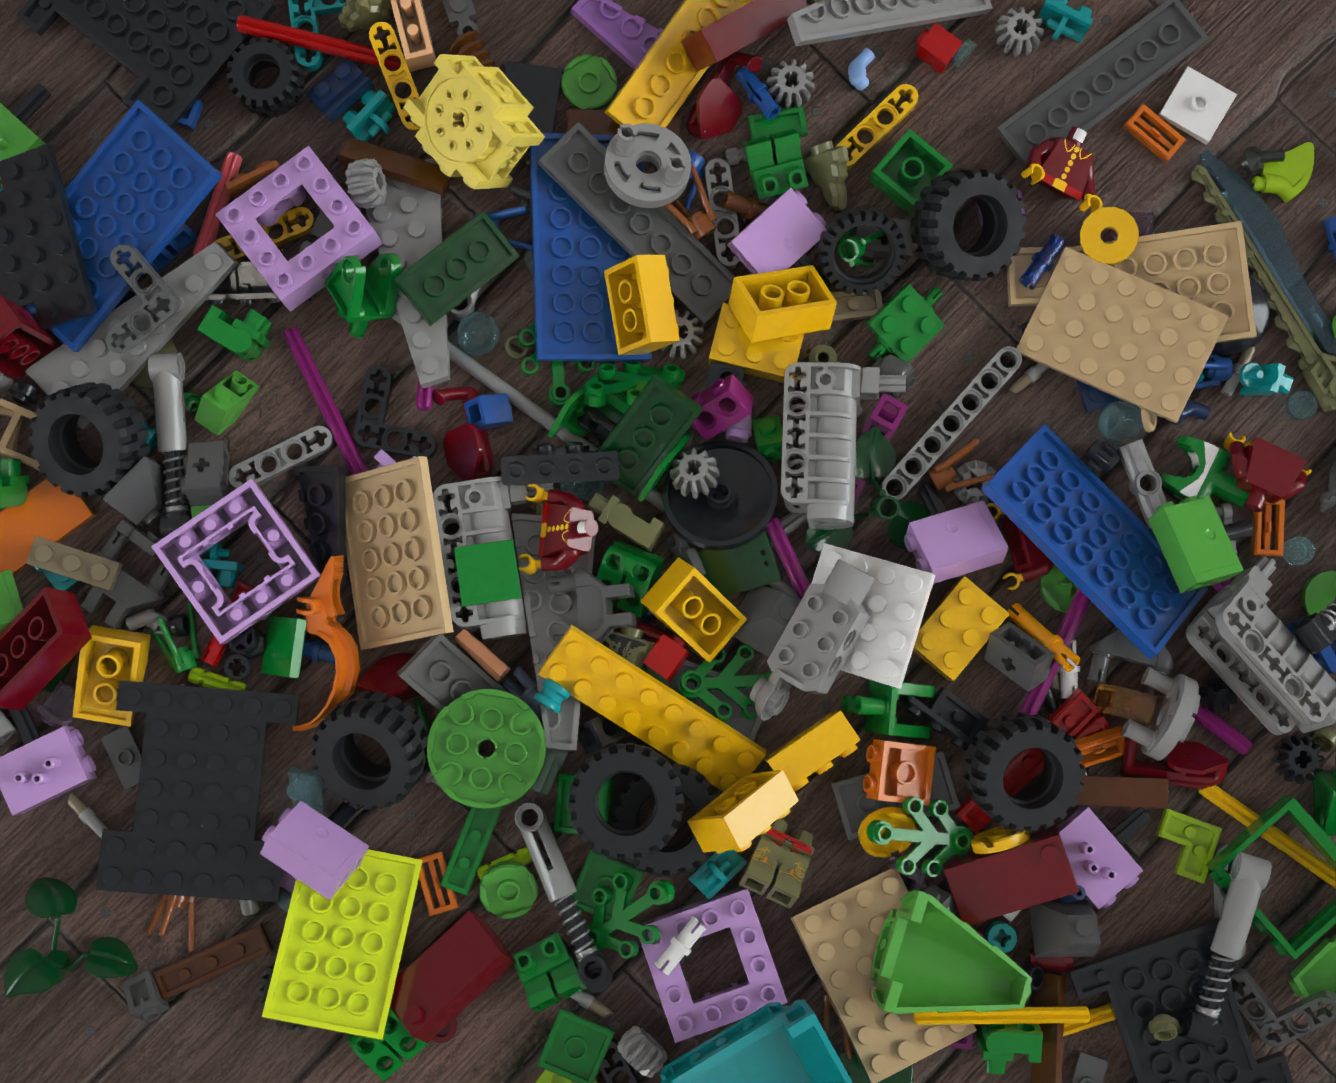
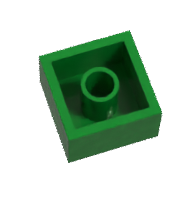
[869,129,953,217]

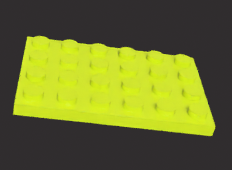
[262,849,423,1040]

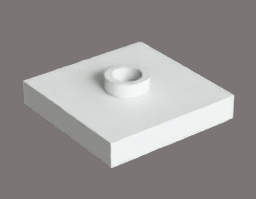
[1158,66,1237,145]

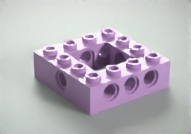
[215,146,383,312]
[151,479,321,644]
[639,886,788,1043]

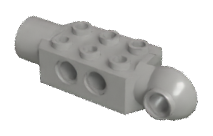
[750,559,875,721]

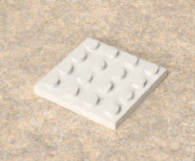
[811,543,936,689]

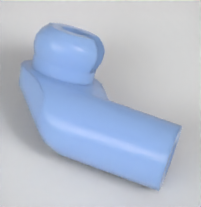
[848,48,875,90]

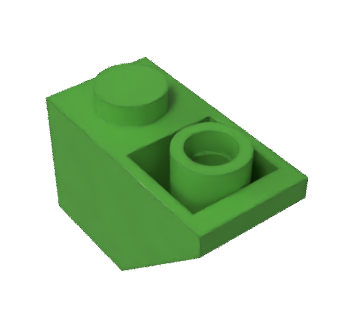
[194,370,259,436]

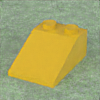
[72,625,151,727]

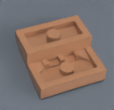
[454,629,511,683]

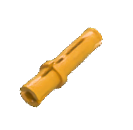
[1007,603,1080,672]

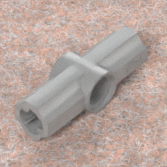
[1117,439,1167,529]

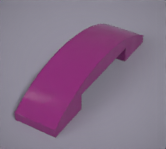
[855,392,909,502]

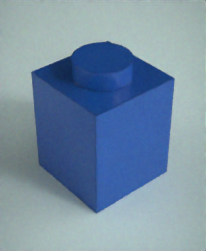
[464,394,514,431]

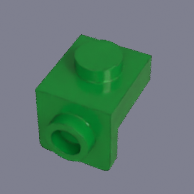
[752,415,783,463]

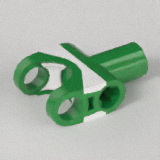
[1160,436,1249,508]

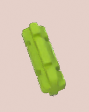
[188,667,246,691]
[477,847,533,880]

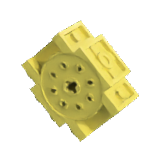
[403,54,545,189]

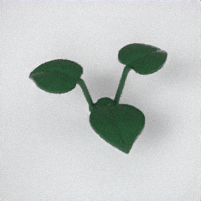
[804,428,930,552]
[4,878,138,997]

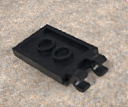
[505,61,563,170]

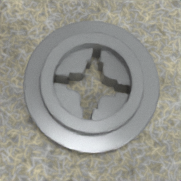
[953,460,997,505]

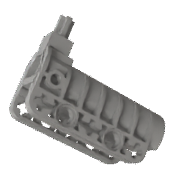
[781,362,906,530]
[433,476,554,642]
[1186,556,1336,735]

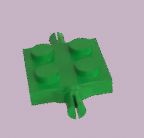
[865,284,945,363]

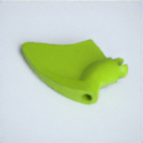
[1251,142,1314,203]

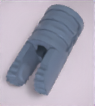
[502,666,542,720]

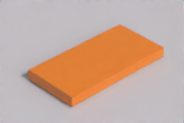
[0,477,96,576]

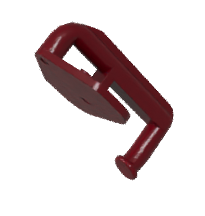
[687,52,762,139]
[432,387,494,481]
[356,653,420,701]
[1121,738,1229,789]

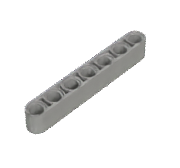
[880,346,1022,501]

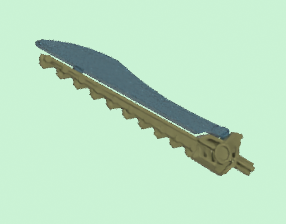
[1191,149,1336,413]

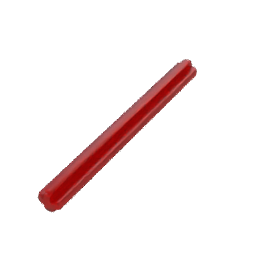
[236,15,405,70]

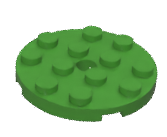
[427,689,547,809]

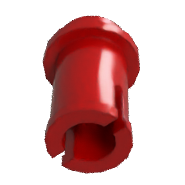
[1073,712,1110,740]

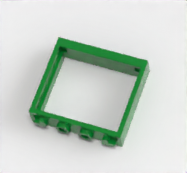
[1206,795,1336,959]

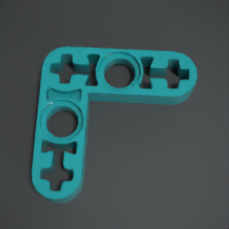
[288,0,346,71]

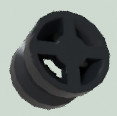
[229,627,267,658]

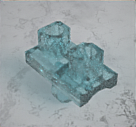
[286,767,325,815]

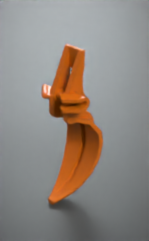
[292,555,360,731]

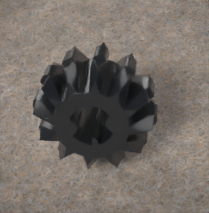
[1271,734,1325,784]

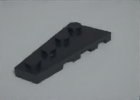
[293,466,346,582]

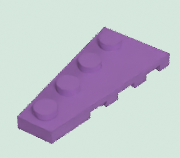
[571,0,663,70]

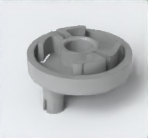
[604,123,691,208]
[1121,667,1201,761]

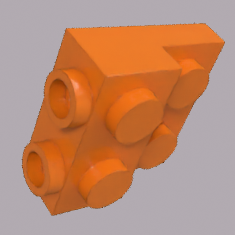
[863,739,936,806]

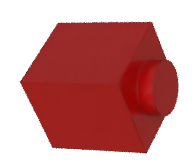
[915,23,963,74]
[643,634,690,682]

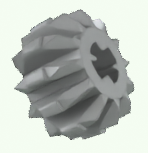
[994,6,1044,57]
[767,58,815,109]
[345,158,388,209]
[660,310,704,359]
[670,448,720,499]
[617,1026,667,1078]

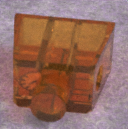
[1094,683,1157,726]

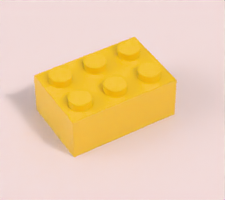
[604,255,680,356]
[728,265,837,343]
[708,303,804,383]
[640,557,747,663]
[913,576,1010,681]
[764,710,861,792]
[687,770,799,854]

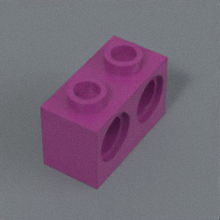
[690,374,754,440]

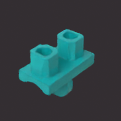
[1036,0,1094,43]
[343,90,396,142]
[1239,362,1293,397]
[201,541,244,588]
[689,850,747,900]

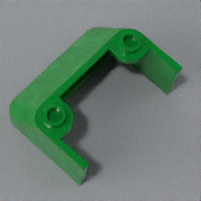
[547,372,691,502]

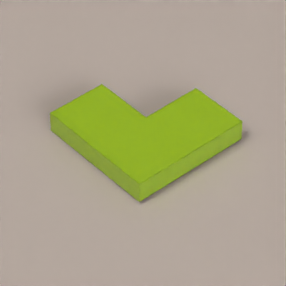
[1155,808,1223,884]

